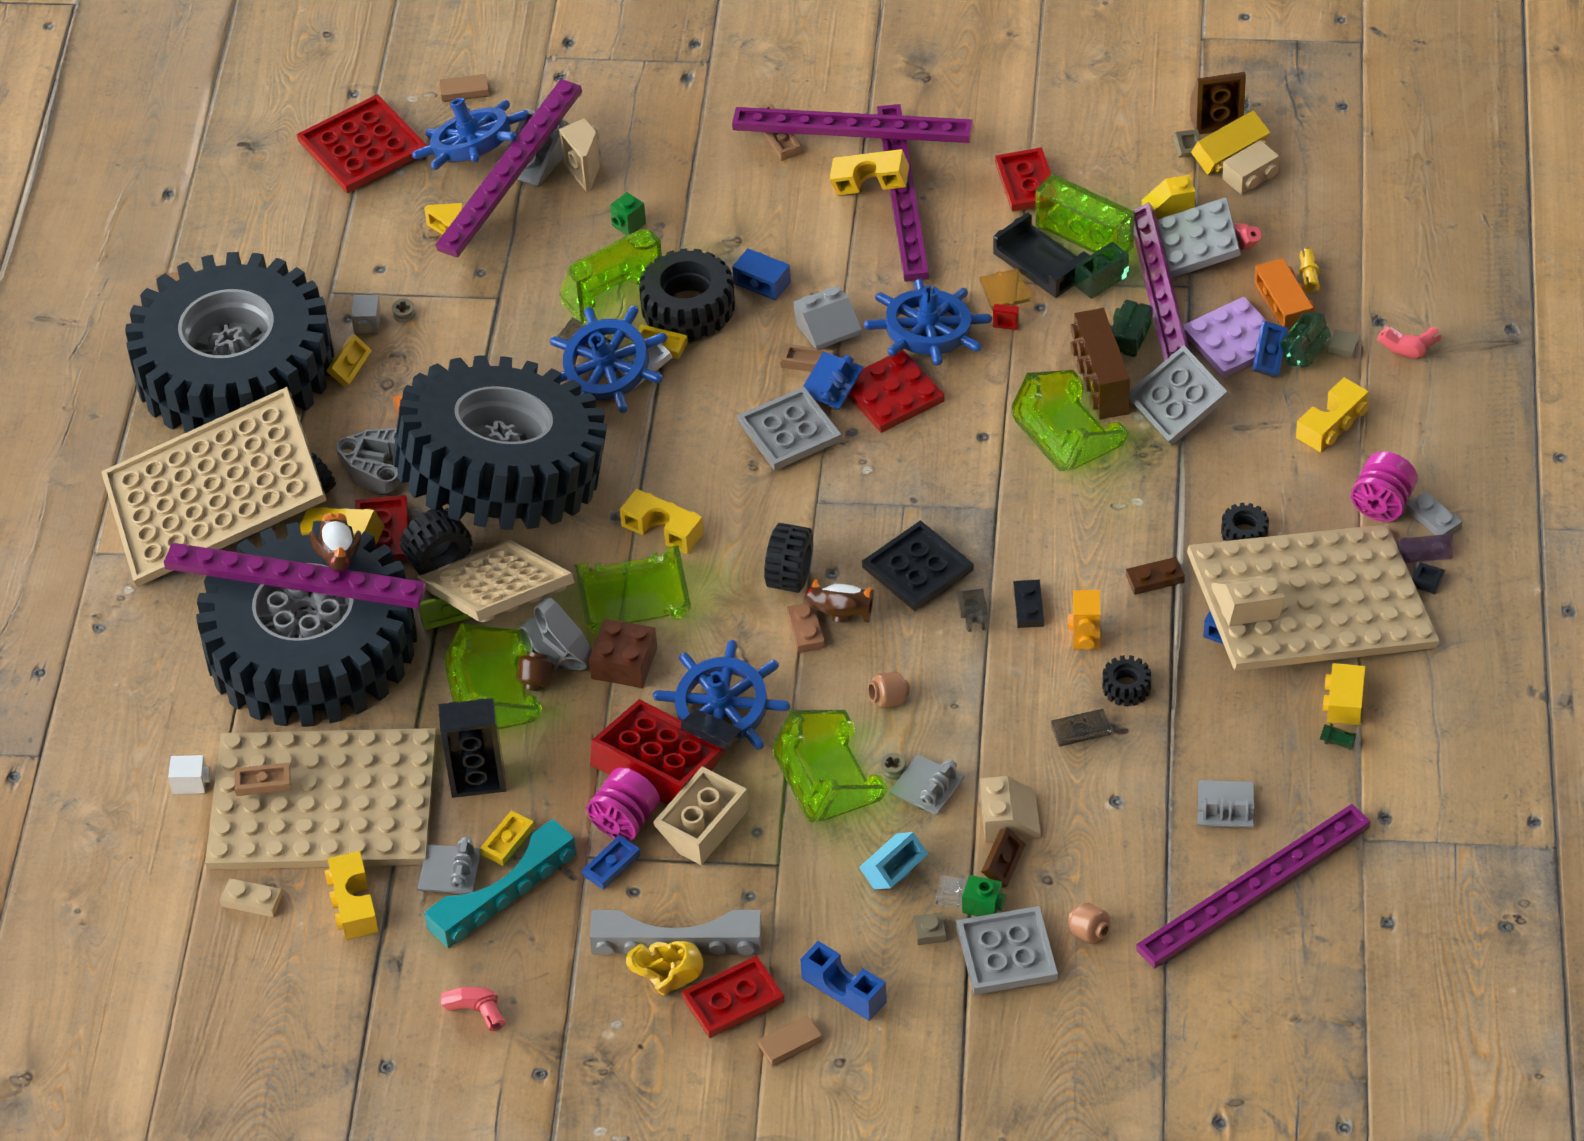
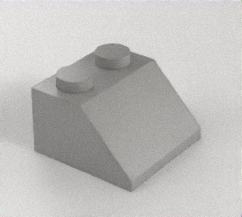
[793,286,862,350]

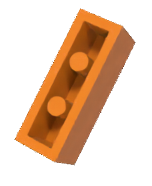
[1254,258,1315,332]

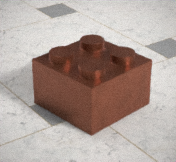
[589,618,658,688]

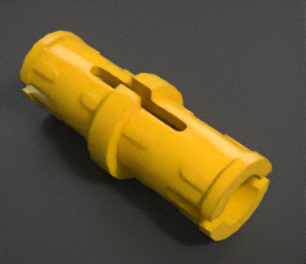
[1299,249,1320,294]

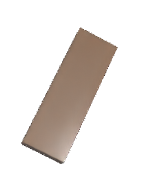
[761,104,803,161]

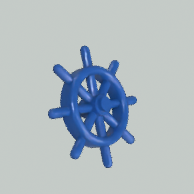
[412,98,529,170]
[864,279,992,366]
[550,305,667,413]
[653,640,790,750]

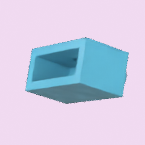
[859,832,928,890]

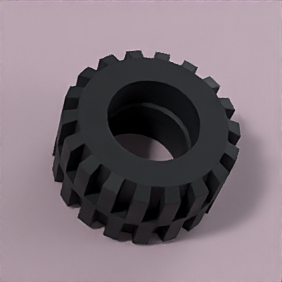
[400,507,473,575]
[764,523,814,593]

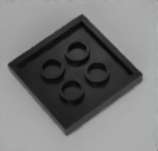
[862,520,974,611]

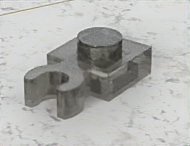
[957,588,987,632]

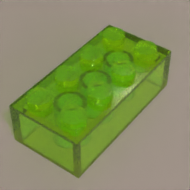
[1036,173,1135,264]

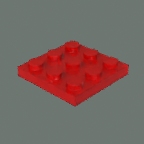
[848,350,945,433]

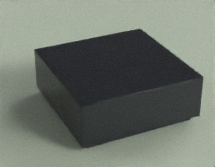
[1412,562,1445,594]

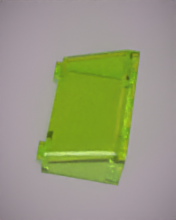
[559,229,662,324]
[1011,370,1130,471]
[574,545,691,633]
[445,624,541,729]
[773,710,888,822]

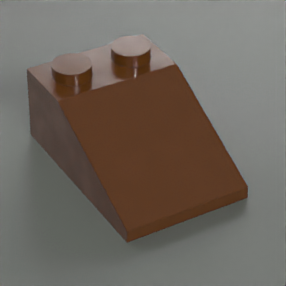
[1190,72,1246,134]

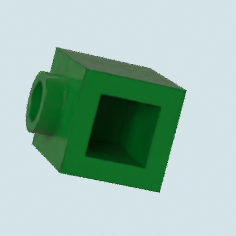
[610,192,646,237]
[962,875,1006,917]

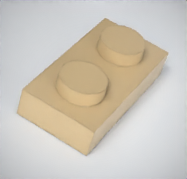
[220,878,283,917]

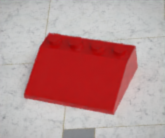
[590,699,726,805]

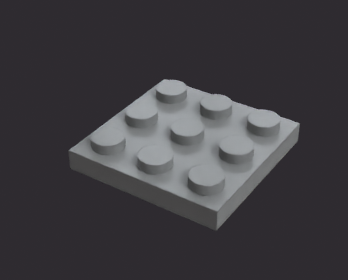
[1157,197,1241,278]
[1129,345,1230,446]
[737,387,842,471]
[956,906,1058,995]

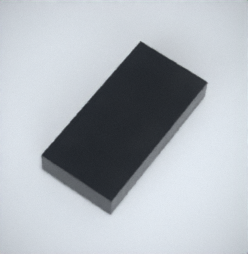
[681,708,742,751]

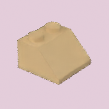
[559,118,601,192]
[1211,576,1285,626]
[980,776,1041,842]

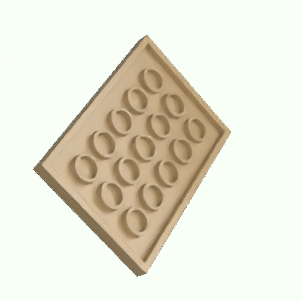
[417,540,575,622]

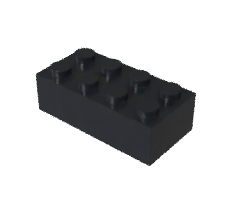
[438,698,506,798]

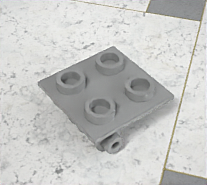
[889,754,964,815]
[1197,780,1254,828]
[417,837,481,894]

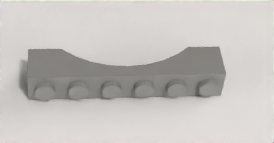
[590,910,762,955]

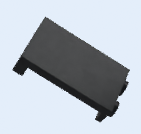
[993,212,1091,298]

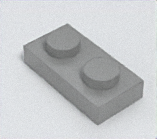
[1406,492,1462,541]

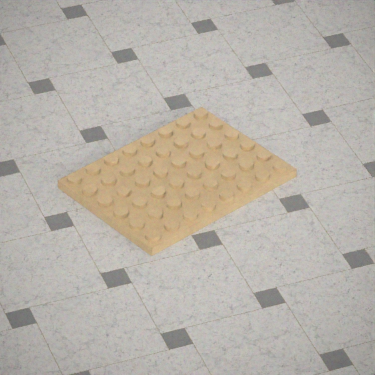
[101,387,327,587]
[1187,524,1439,671]
[205,728,437,870]

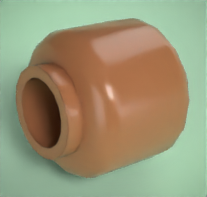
[868,672,910,708]
[1068,903,1111,944]

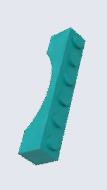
[424,819,577,948]

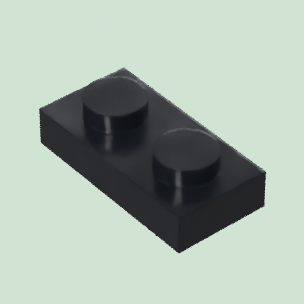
[1013,579,1044,628]

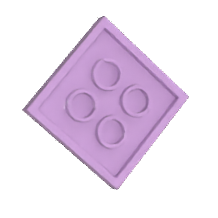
[1183,297,1287,379]

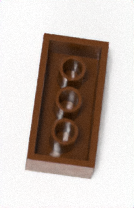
[1070,308,1130,420]

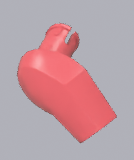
[1234,223,1261,250]
[1377,326,1441,359]
[441,987,506,1031]

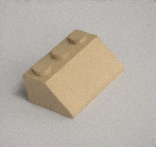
[654,766,749,865]

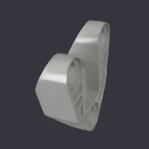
[336,428,400,494]
[519,597,592,670]

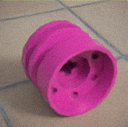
[1351,452,1418,522]
[586,767,660,841]

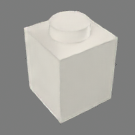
[168,755,211,794]

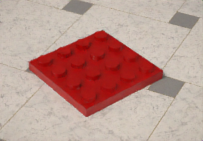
[297,94,427,193]

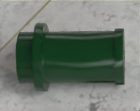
[1320,723,1357,750]

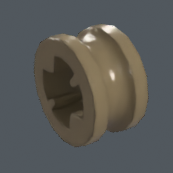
[392,299,415,322]
[881,753,906,779]

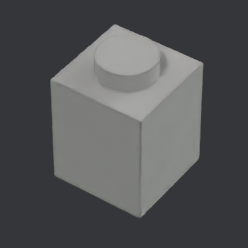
[351,295,381,334]

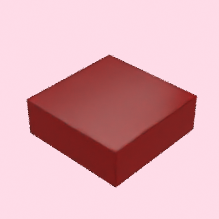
[993,304,1019,330]

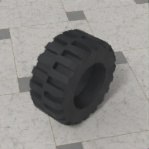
[639,248,735,341]

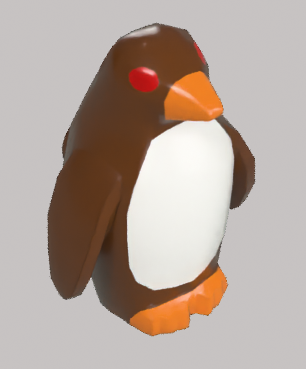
[309,513,361,571]
[805,578,874,623]

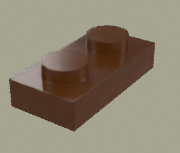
[1126,557,1185,595]
[981,827,1026,888]

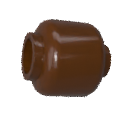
[516,651,553,692]

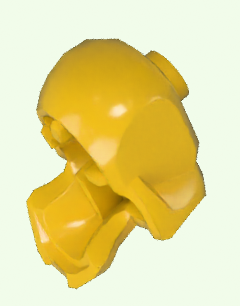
[626,941,703,996]

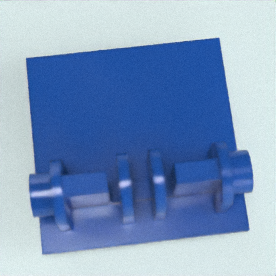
[803,351,864,410]

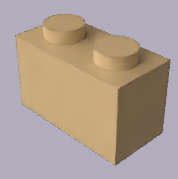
[1222,140,1279,195]

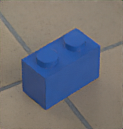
[732,248,791,301]

